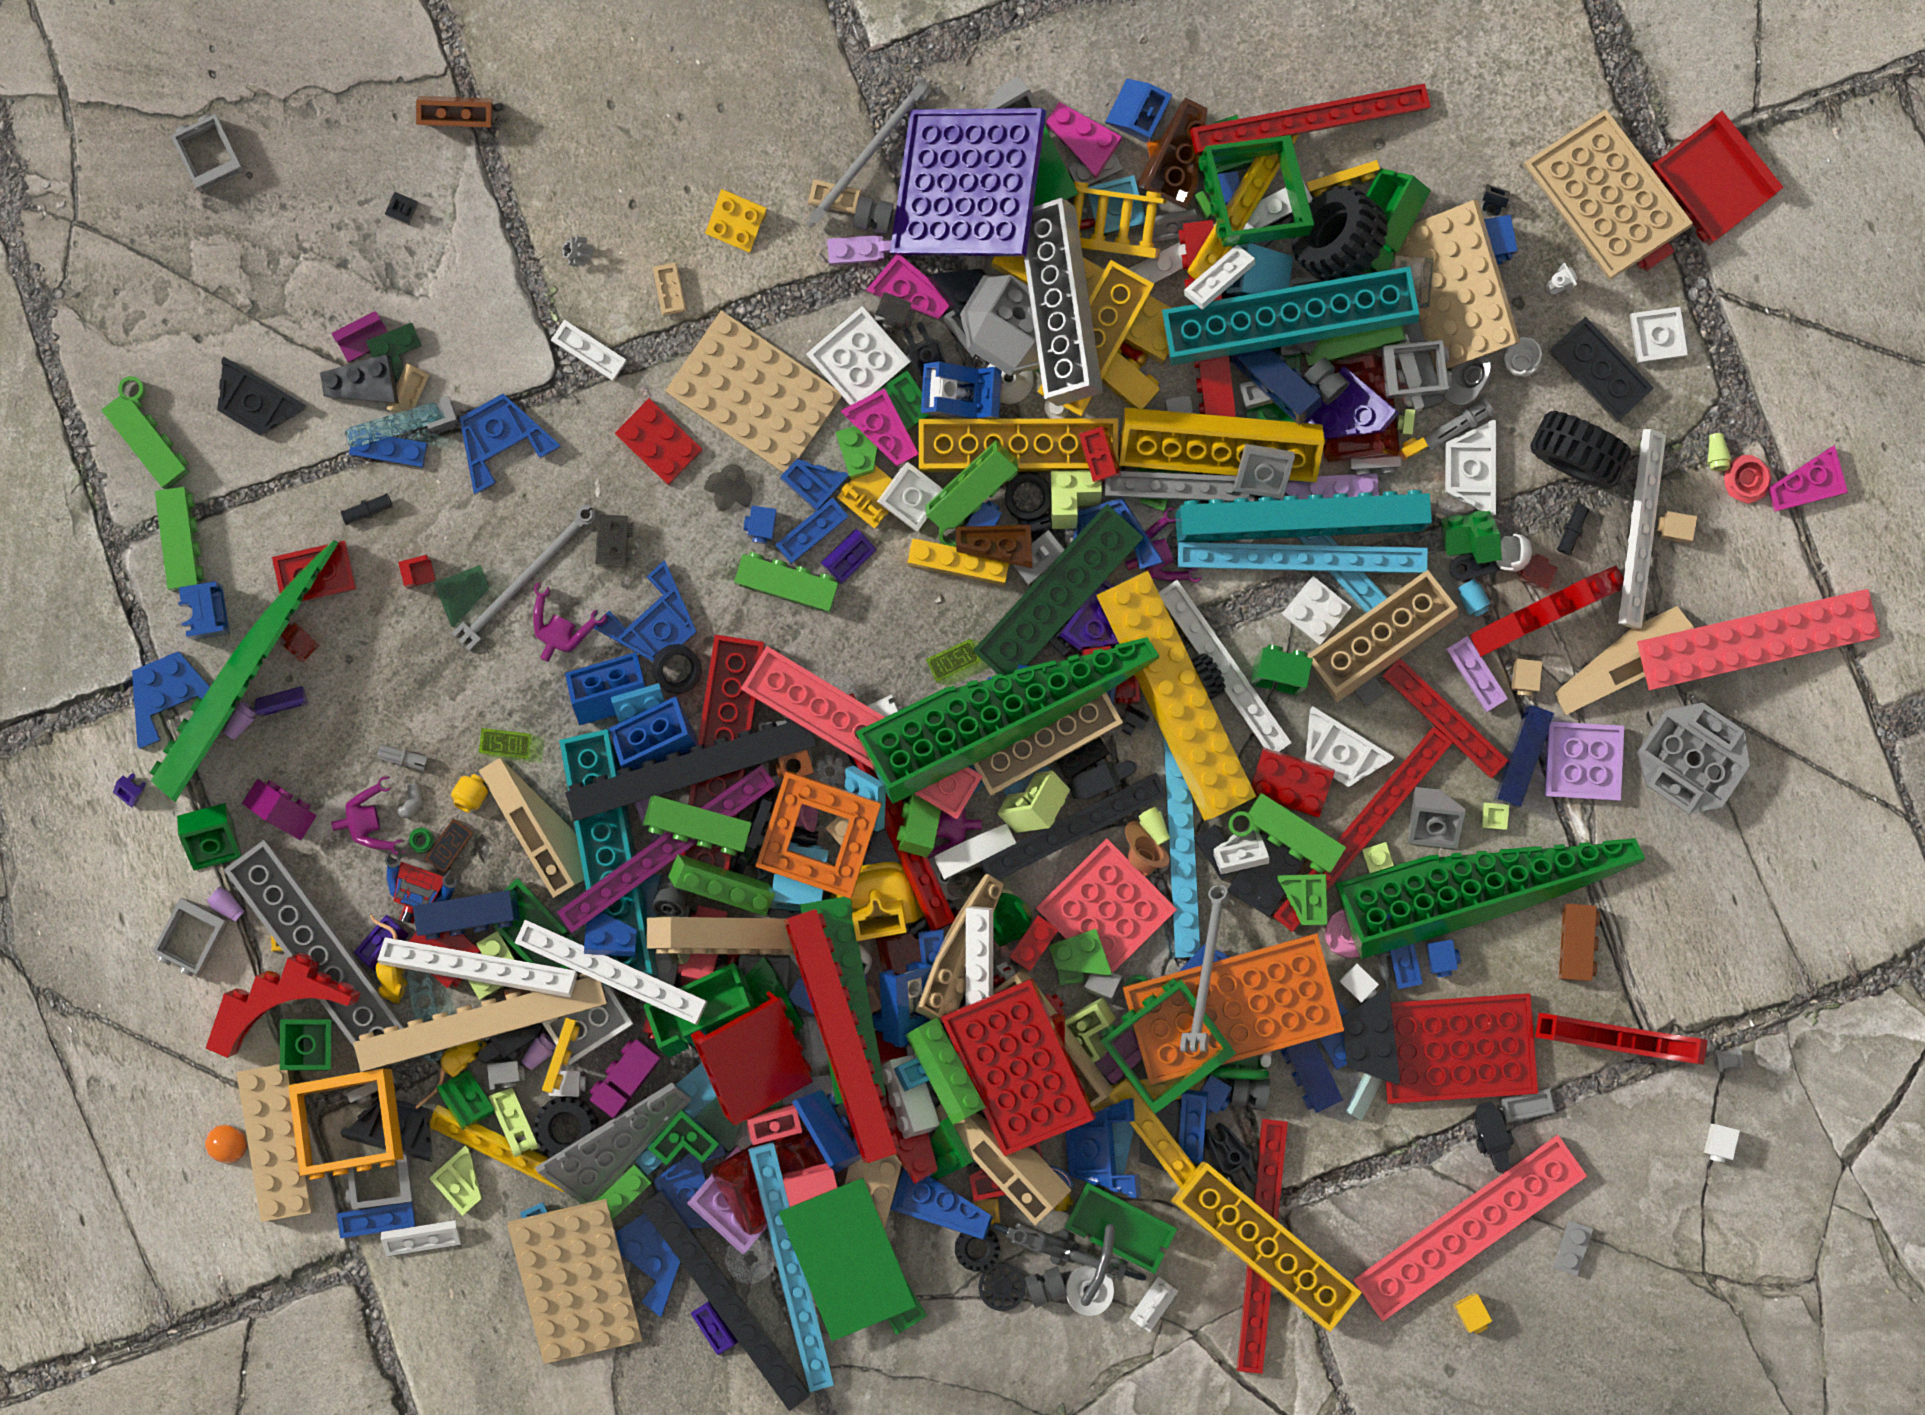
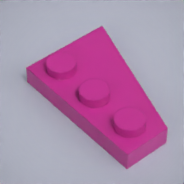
[1046,102,1122,179]
[866,254,950,320]
[840,388,919,466]
[1768,445,1848,512]

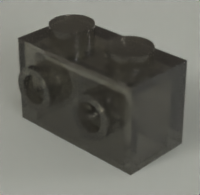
[875,292,915,335]
[595,514,634,568]

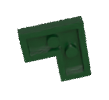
[366,323,422,383]

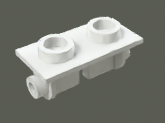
[1546,263,1577,295]
[1129,1277,1178,1332]

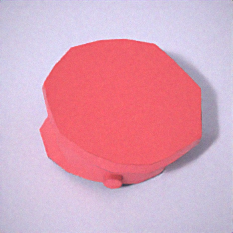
[1724,455,1772,504]

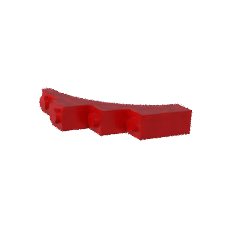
[1470,565,1624,657]
[205,953,361,1058]
[1535,1013,1708,1065]

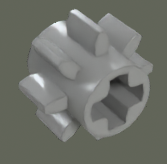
[562,236,593,267]

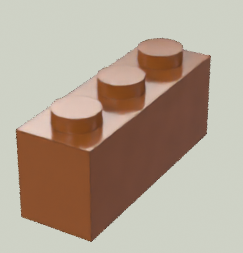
[416,96,493,127]
[1558,904,1600,981]

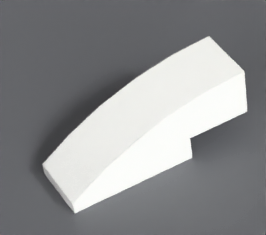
[934,824,1016,880]

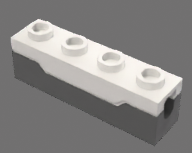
[1394,320,1444,412]

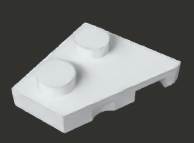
[1214,824,1269,874]

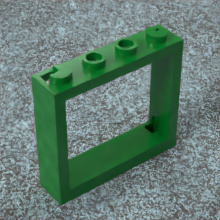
[1199,135,1314,247]
[1100,978,1236,1114]

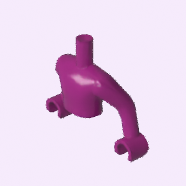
[1125,507,1202,583]
[533,583,608,662]
[331,775,406,855]
[927,807,982,859]

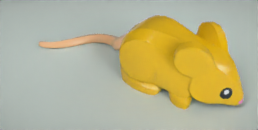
[370,915,408,1004]
[416,1040,487,1108]

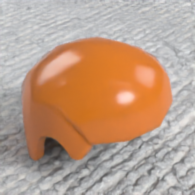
[205,1124,247,1164]

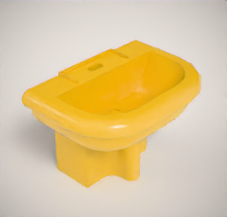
[830,862,924,941]

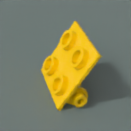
[705,189,767,253]
[837,465,893,529]

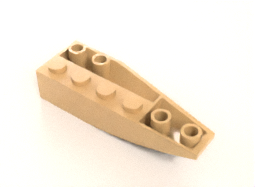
[1554,606,1694,715]
[479,758,585,899]
[916,874,1004,1023]
[935,1104,1072,1225]

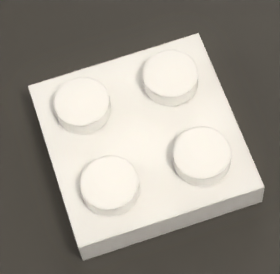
[1630,307,1688,364]
[877,462,943,532]
[1281,576,1351,646]

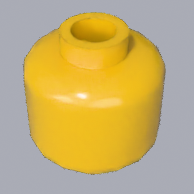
[451,774,488,813]

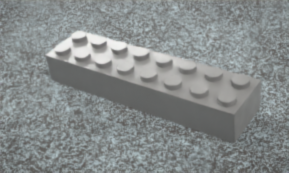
[1024,198,1103,406]

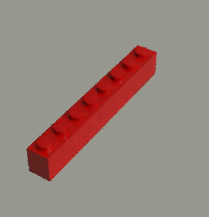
[1178,220,1236,417]

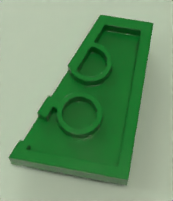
[745,955,805,1035]
[930,1117,974,1180]

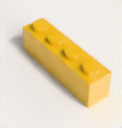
[1101,349,1160,409]
[907,538,1009,586]

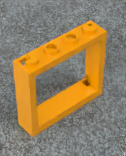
[288,1068,404,1180]

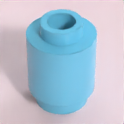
[1457,579,1491,617]

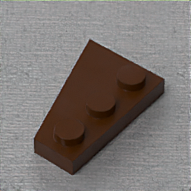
[956,525,1032,568]

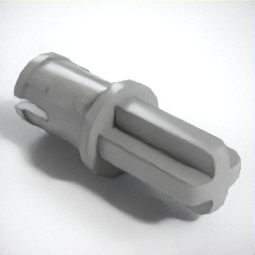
[377,744,428,772]

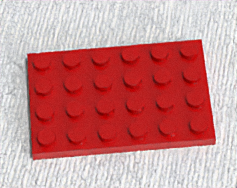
[941,978,1096,1156]
[1385,993,1538,1104]

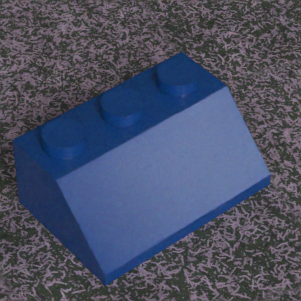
[565,652,647,726]
[609,696,698,771]
[792,1090,862,1173]

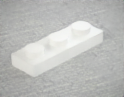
[1184,245,1255,310]
[551,320,627,382]
[381,1220,461,1256]

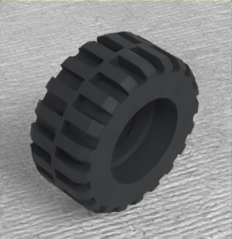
[1291,186,1388,282]
[1530,411,1631,489]

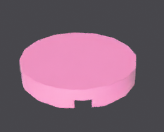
[1325,910,1360,958]

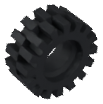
[1191,653,1226,700]
[955,1229,1000,1272]

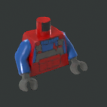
[385,850,461,924]

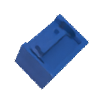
[1484,214,1518,265]
[178,581,230,640]

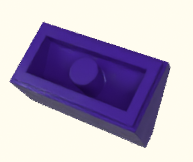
[821,529,877,584]
[255,686,308,717]
[353,914,409,971]
[690,1301,738,1356]

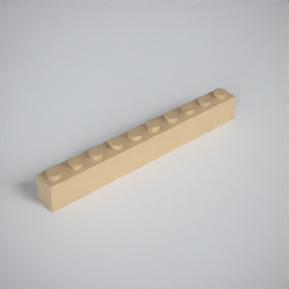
[353,974,608,1072]

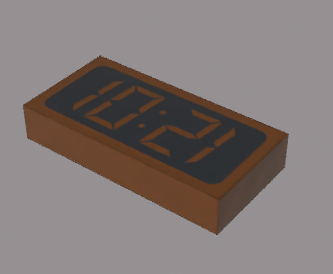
[424,818,474,874]

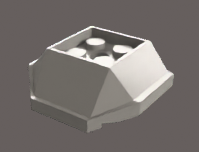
[960,275,1040,376]
[1637,703,1750,814]

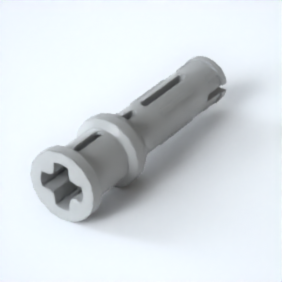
[1423,396,1495,451]

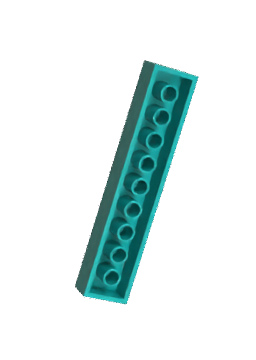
[1162,266,1419,366]
[1175,490,1432,543]
[559,729,659,987]

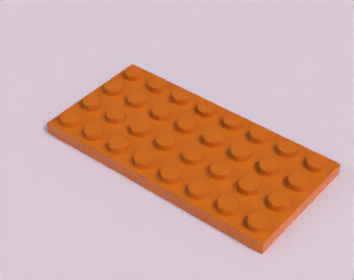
[1122,933,1344,1085]

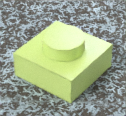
[1397,409,1415,438]
[1481,803,1509,830]
[1361,842,1394,873]

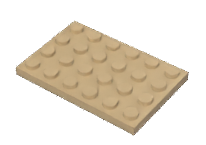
[1524,109,1693,280]
[1395,200,1521,374]
[665,310,842,473]
[507,1199,642,1364]

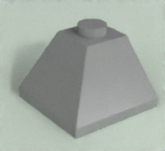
[986,76,1046,126]
[1408,787,1465,849]

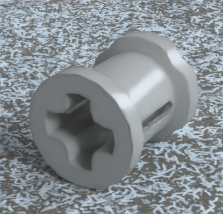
[1713,1046,1744,1073]

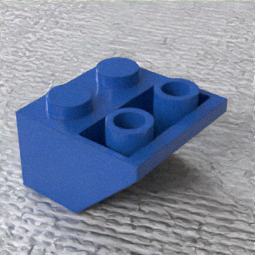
[1105,79,1172,143]

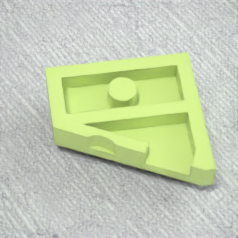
[429,1145,482,1216]

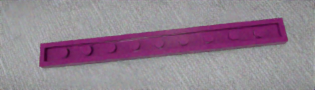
[556,765,776,933]

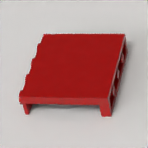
[1650,110,1784,246]
[691,991,813,1126]

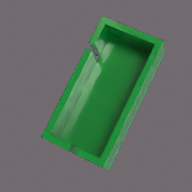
[1364,168,1431,273]
[1250,644,1313,696]
[493,878,581,970]
[643,963,756,1058]
[1064,1182,1177,1274]

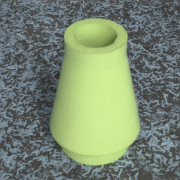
[1707,433,1732,472]
[1138,807,1171,846]

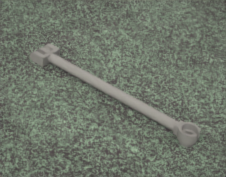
[806,79,932,227]
[452,505,596,652]
[1180,885,1230,1052]

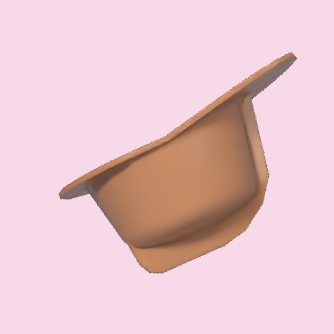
[1125,820,1169,877]

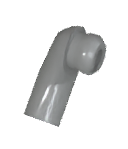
[398,783,423,819]

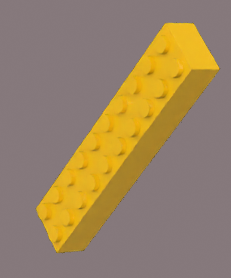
[1096,571,1256,821]

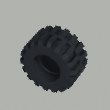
[533,1096,598,1157]

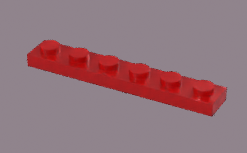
[1381,659,1509,779]

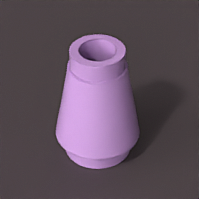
[223,701,256,740]
[207,886,244,922]
[521,1033,557,1070]

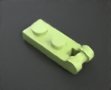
[489,1087,538,1158]

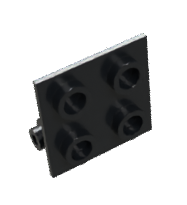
[1056,737,1110,779]

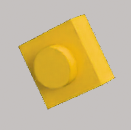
[1399,437,1428,461]

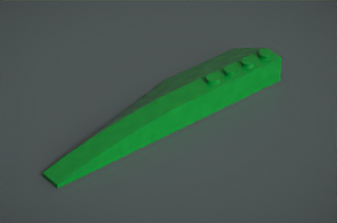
[149,539,338,802]
[856,637,1159,804]
[1335,838,1645,959]

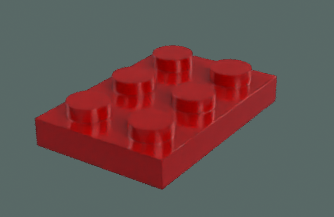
[614,398,703,486]
[272,540,357,602]
[1251,747,1335,818]

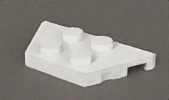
[1445,420,1496,516]
[1305,706,1394,787]

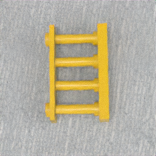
[1073,181,1167,259]

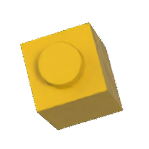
[1453,1293,1492,1334]

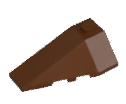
[1137,97,1208,209]

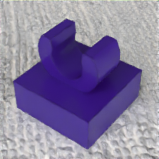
[113,773,146,808]

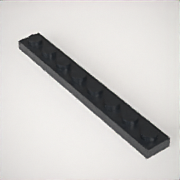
[979,773,1168,881]

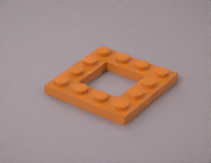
[755,771,882,899]

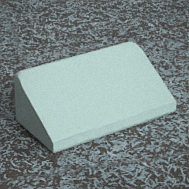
[1345,1074,1383,1120]

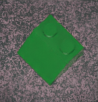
[177,803,242,871]
[279,1019,331,1071]

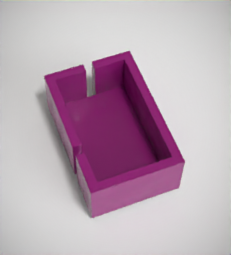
[589,1039,663,1118]

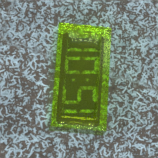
[926,638,981,682]
[478,728,532,759]

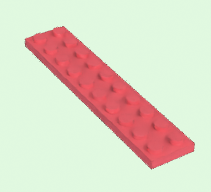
[1637,589,1881,691]
[740,646,983,820]
[1352,1135,1587,1322]

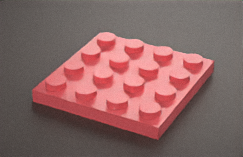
[1035,838,1177,972]

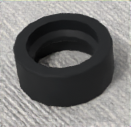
[1004,473,1051,522]
[652,644,702,694]

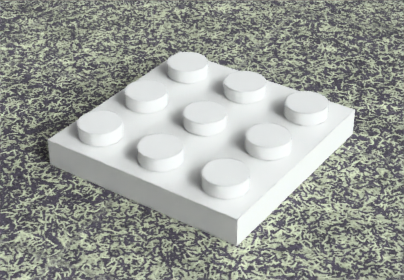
[806,306,911,405]

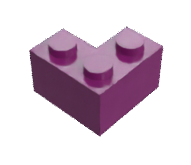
[241,778,317,841]

